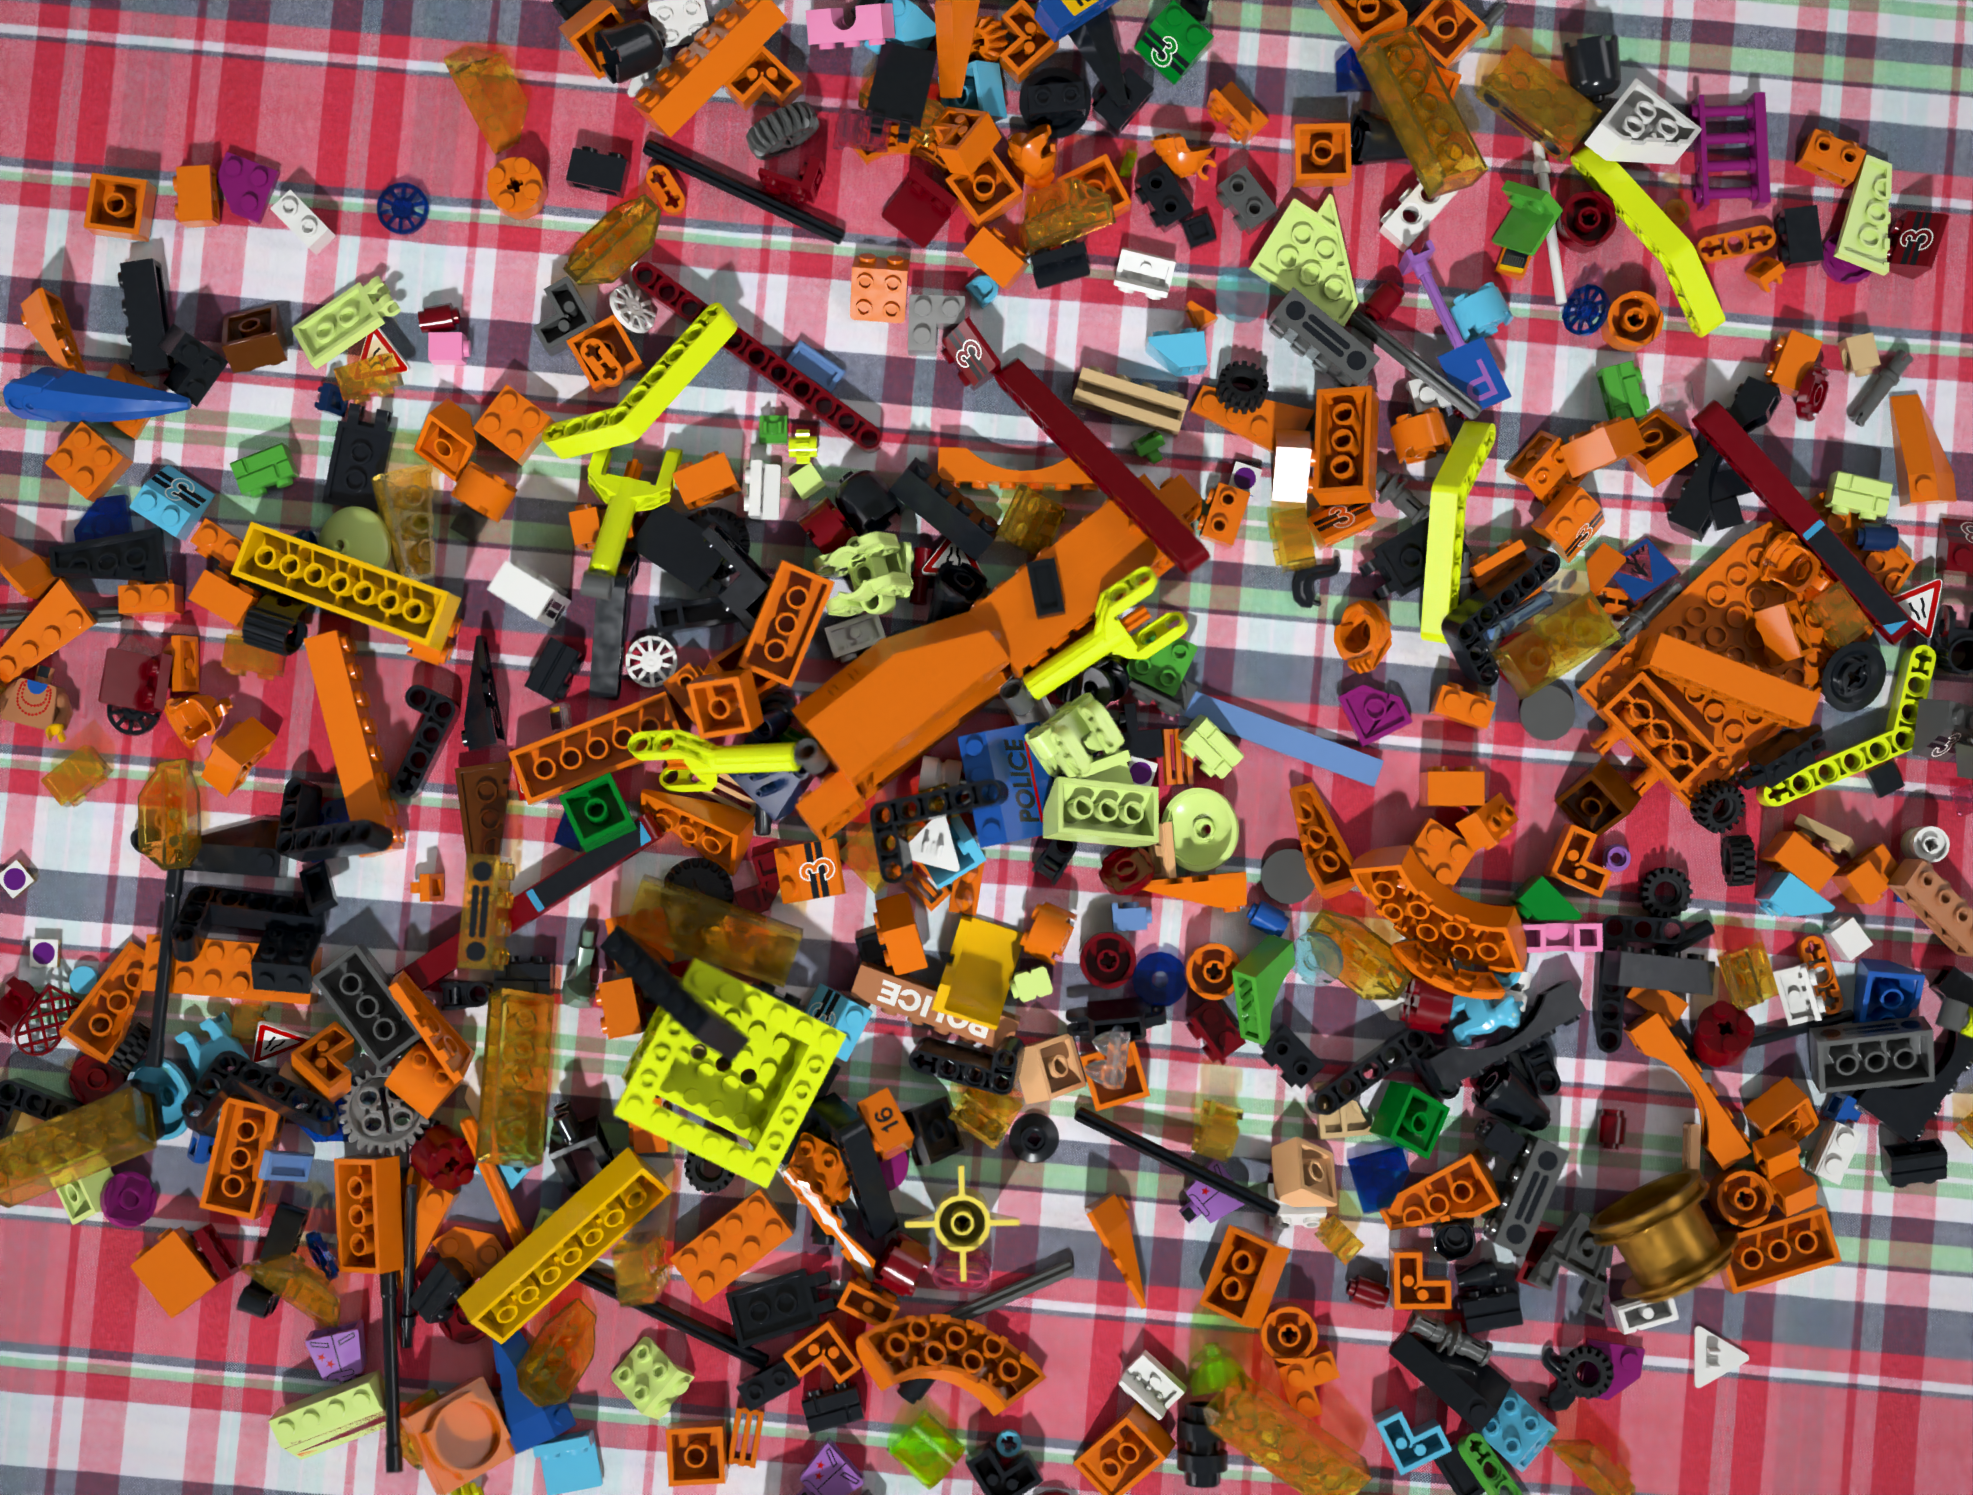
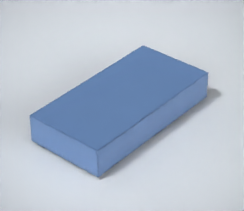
[785,340,846,393]
[258,1150,314,1182]

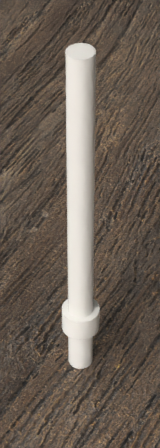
[1532,140,1567,304]

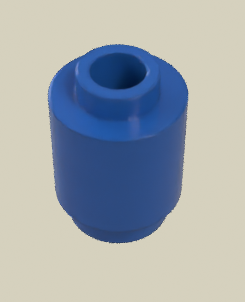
[1246,900,1290,937]

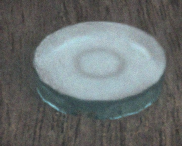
[1215,267,1271,323]
[1292,931,1344,987]

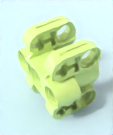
[812,532,913,617]
[1025,692,1124,778]

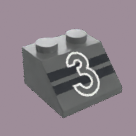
[1912,699,1973,762]

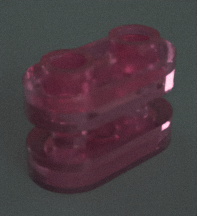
[933,1247,992,1292]

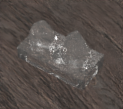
[1083,1031,1131,1089]

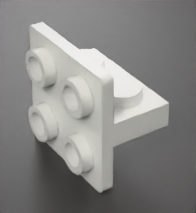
[648,0,710,48]

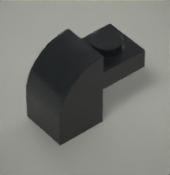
[1119,703,1164,759]

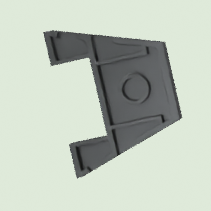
[1527,1210,1614,1320]

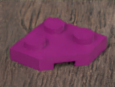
[217,151,280,224]
[1337,685,1413,747]
[1580,1338,1645,1400]

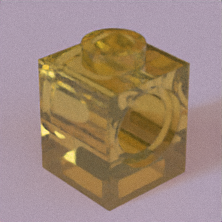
[1314,1214,1365,1265]

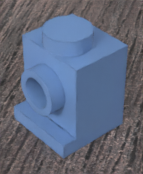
[1111,902,1152,932]

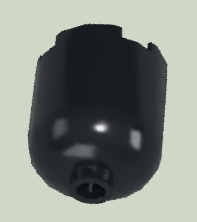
[594,18,665,84]
[1562,35,1621,104]
[835,470,905,537]

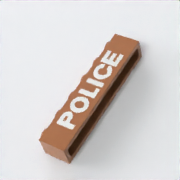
[850,961,1021,1053]

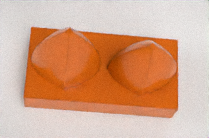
[162,635,199,693]
[948,862,984,916]

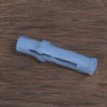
[1482,589,1554,645]

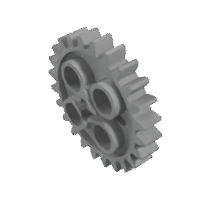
[339,1066,432,1157]

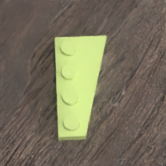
[1833,155,1892,276]

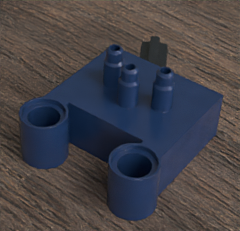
[728,710,816,836]

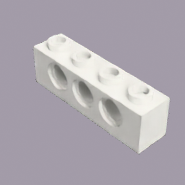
[1379,143,1481,253]

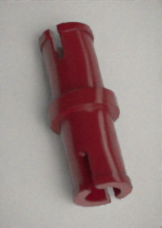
[909,547,932,605]

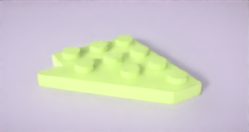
[1249,194,1358,327]

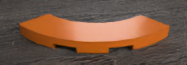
[849,124,949,175]
[1391,940,1506,999]

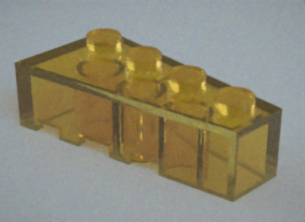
[371,462,436,582]

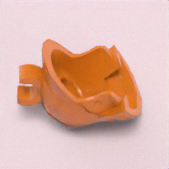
[1150,132,1217,180]
[1759,532,1831,593]
[164,694,234,750]

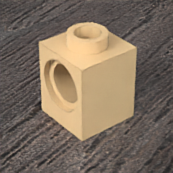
[1837,332,1881,378]

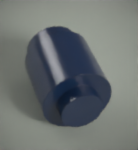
[1853,522,1899,551]

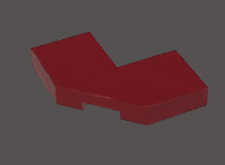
[733,849,780,919]

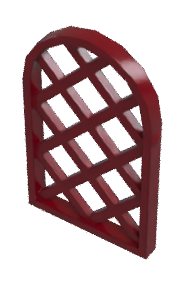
[14,983,82,1056]

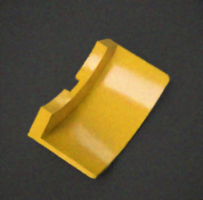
[932,914,1024,1030]

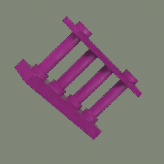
[1688,92,1771,211]

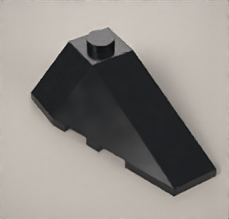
[461,635,507,752]
[175,820,289,877]
[1389,1331,1511,1433]

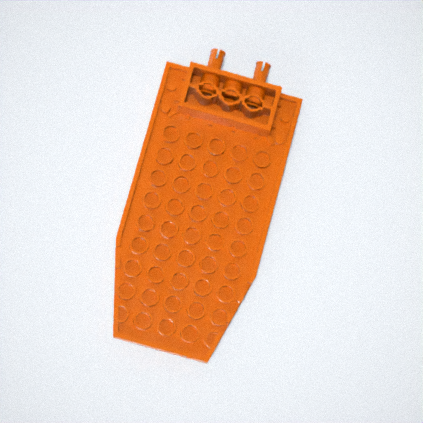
[1576,490,1916,812]

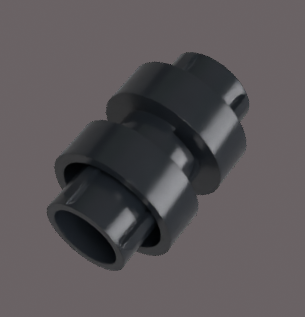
[1177,1401,1228,1488]

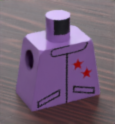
[1179,1156,1245,1224]
[305,1319,367,1384]
[797,1437,865,1495]

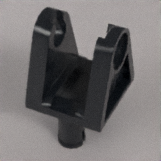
[549,1101,615,1193]

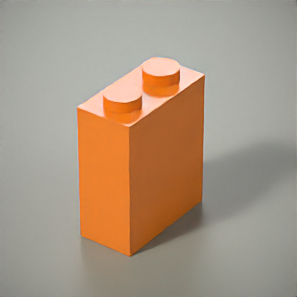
[130,1227,221,1319]

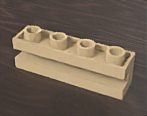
[1072,365,1189,436]

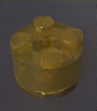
[1191,1099,1244,1163]

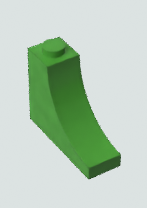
[1232,935,1296,1045]

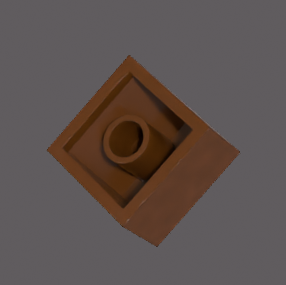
[222,303,288,374]
[1554,757,1641,838]

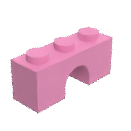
[806,3,895,50]
[1522,922,1603,953]

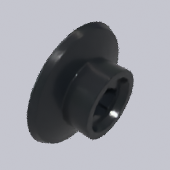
[1009,1113,1059,1163]

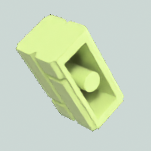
[1823,471,1893,522]
[1178,714,1244,779]
[1009,964,1053,1002]

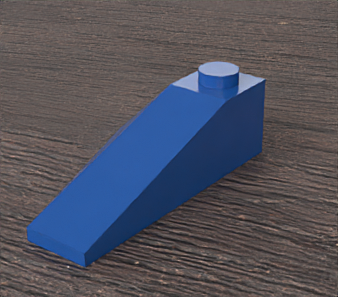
[1852,958,1925,1024]

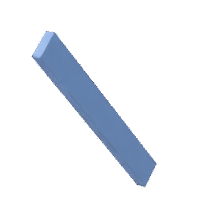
[1177,691,1384,787]

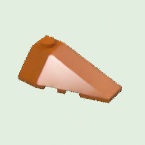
[934,0,980,99]
[1889,394,1957,507]
[1289,782,1356,900]
[640,789,755,876]
[1142,872,1247,913]
[1376,1148,1502,1230]
[397,1165,460,1290]
[1084,1191,1146,1309]

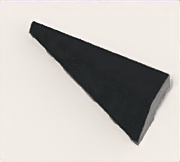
[1068,9,1131,111]

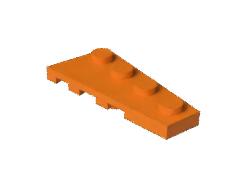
[1190,385,1315,454]
[0,577,98,685]
[388,970,475,1084]

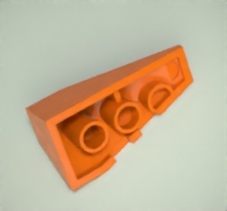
[20,287,87,374]
[0,533,65,601]
[59,941,145,1064]

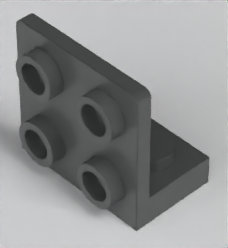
[1128,679,1198,718]

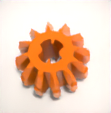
[969,15,1010,62]

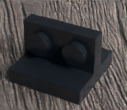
[901,1096,965,1167]

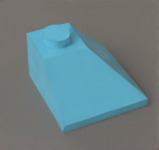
[864,0,936,55]

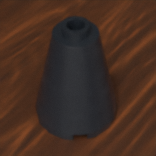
[1350,109,1427,166]
[926,561,990,625]
[1471,1060,1551,1132]

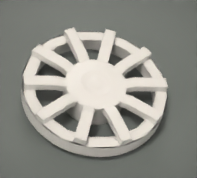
[610,284,657,333]
[625,636,678,688]

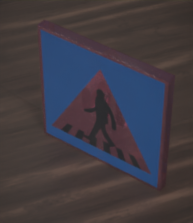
[1611,536,1681,605]

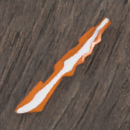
[781,1164,876,1282]

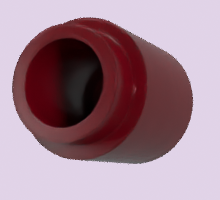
[1364,280,1405,322]
[418,303,461,333]
[1596,1108,1627,1150]
[1346,1274,1390,1310]

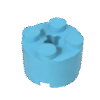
[1449,282,1513,343]

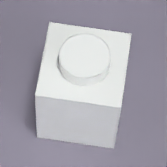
[1823,916,1873,961]

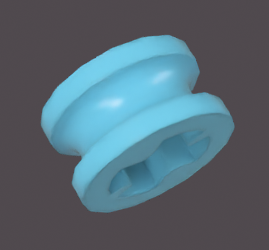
[996,1429,1021,1457]

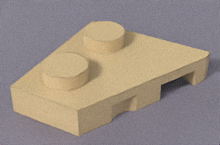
[1794,813,1858,859]
[1314,1081,1374,1139]

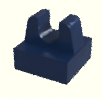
[314,382,351,417]

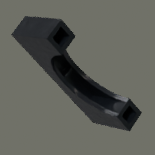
[600,925,751,1062]
[1851,965,1973,1143]

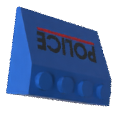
[957,721,1053,848]

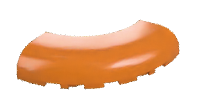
[1349,845,1527,972]
[856,1314,1047,1416]

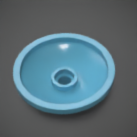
[127,1058,194,1140]

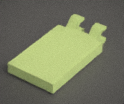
[291,276,401,370]

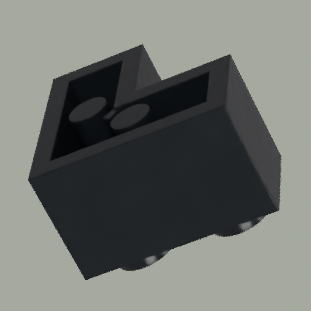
[157,323,228,407]
[965,1441,1044,1495]

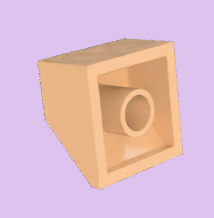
[1019,1033,1087,1105]
[1271,1137,1338,1207]

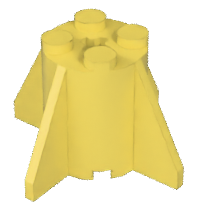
[905,1165,1020,1281]

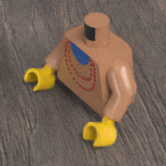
[0,665,74,743]

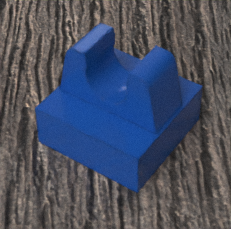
[1822,1092,1862,1125]
[187,1131,215,1164]

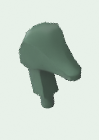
[562,929,597,1008]

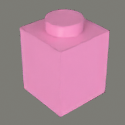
[428,332,471,365]

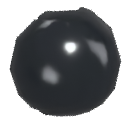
[1433,1219,1476,1261]

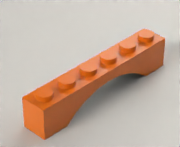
[938,447,1099,492]
[1623,1010,1752,1171]

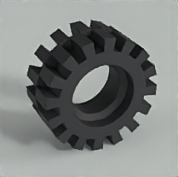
[1216,361,1269,414]
[1690,779,1746,834]
[1721,835,1757,887]
[1638,867,1693,918]
[108,1022,150,1076]
[684,1152,735,1194]
[1561,1345,1614,1399]

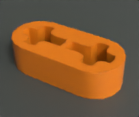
[646,165,686,216]
[580,338,625,387]
[1588,587,1643,617]

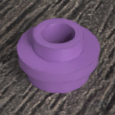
[1602,844,1631,872]

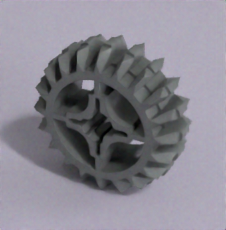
[746,101,819,160]

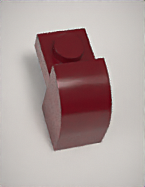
[0,976,39,1039]
[1515,1220,1562,1290]

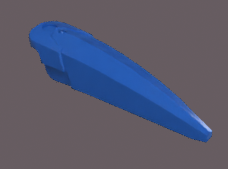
[3,367,192,423]

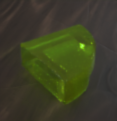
[1119,149,1138,178]

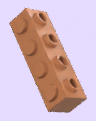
[1887,858,1973,957]

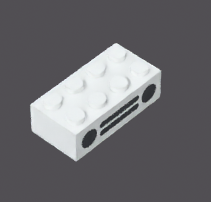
[487,560,571,629]

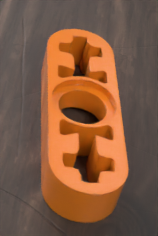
[1694,225,1776,264]
[1796,935,1843,1014]

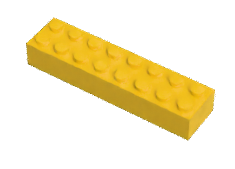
[231,522,461,651]
[457,1147,671,1345]

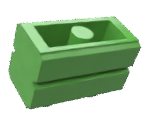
[1596,361,1650,420]
[230,443,299,499]

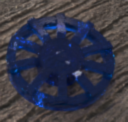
[377,182,429,235]
[1562,284,1610,336]
[306,1230,339,1281]

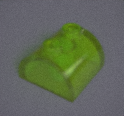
[1188,1342,1249,1396]
[887,1409,966,1490]

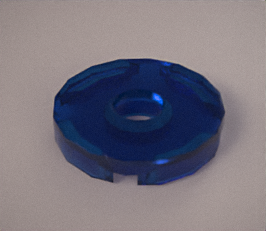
[1132,951,1187,1007]

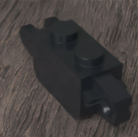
[1736,724,1827,790]
[1065,997,1167,1044]

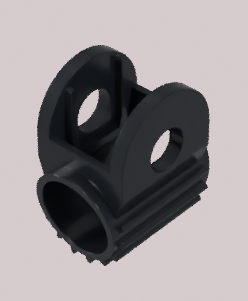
[241,591,308,657]
[1932,605,1973,676]
[1056,656,1130,707]

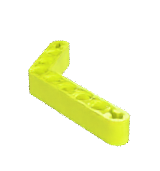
[1570,146,1726,338]
[542,302,738,459]
[1421,420,1496,644]
[1756,645,1936,807]

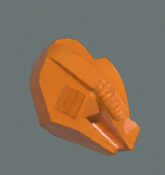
[1334,600,1393,674]

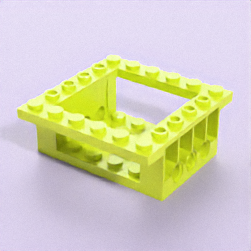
[613,957,847,1188]

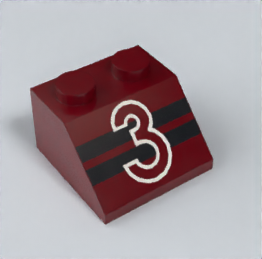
[1887,211,1949,280]
[940,317,1001,391]
[1935,518,1973,577]

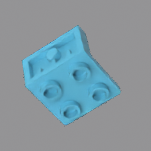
[924,814,987,889]
[1474,1388,1559,1472]
[533,1429,603,1495]

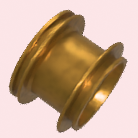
[1588,1169,1739,1304]

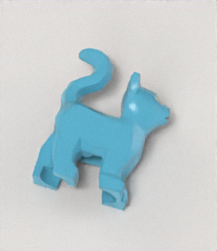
[1449,971,1524,1048]
[175,1012,258,1093]

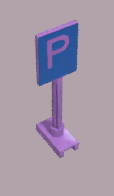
[1398,240,1512,418]

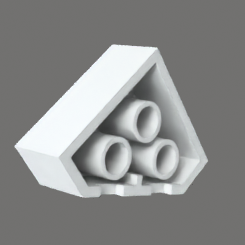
[1584,78,1702,164]

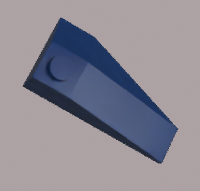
[492,1330,577,1454]

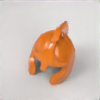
[1007,124,1057,189]

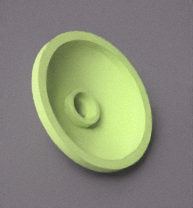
[317,506,391,569]
[1161,788,1239,872]

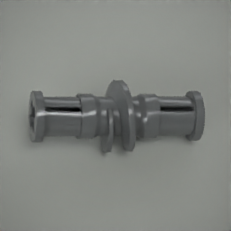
[1376,464,1430,526]
[1406,1309,1493,1366]

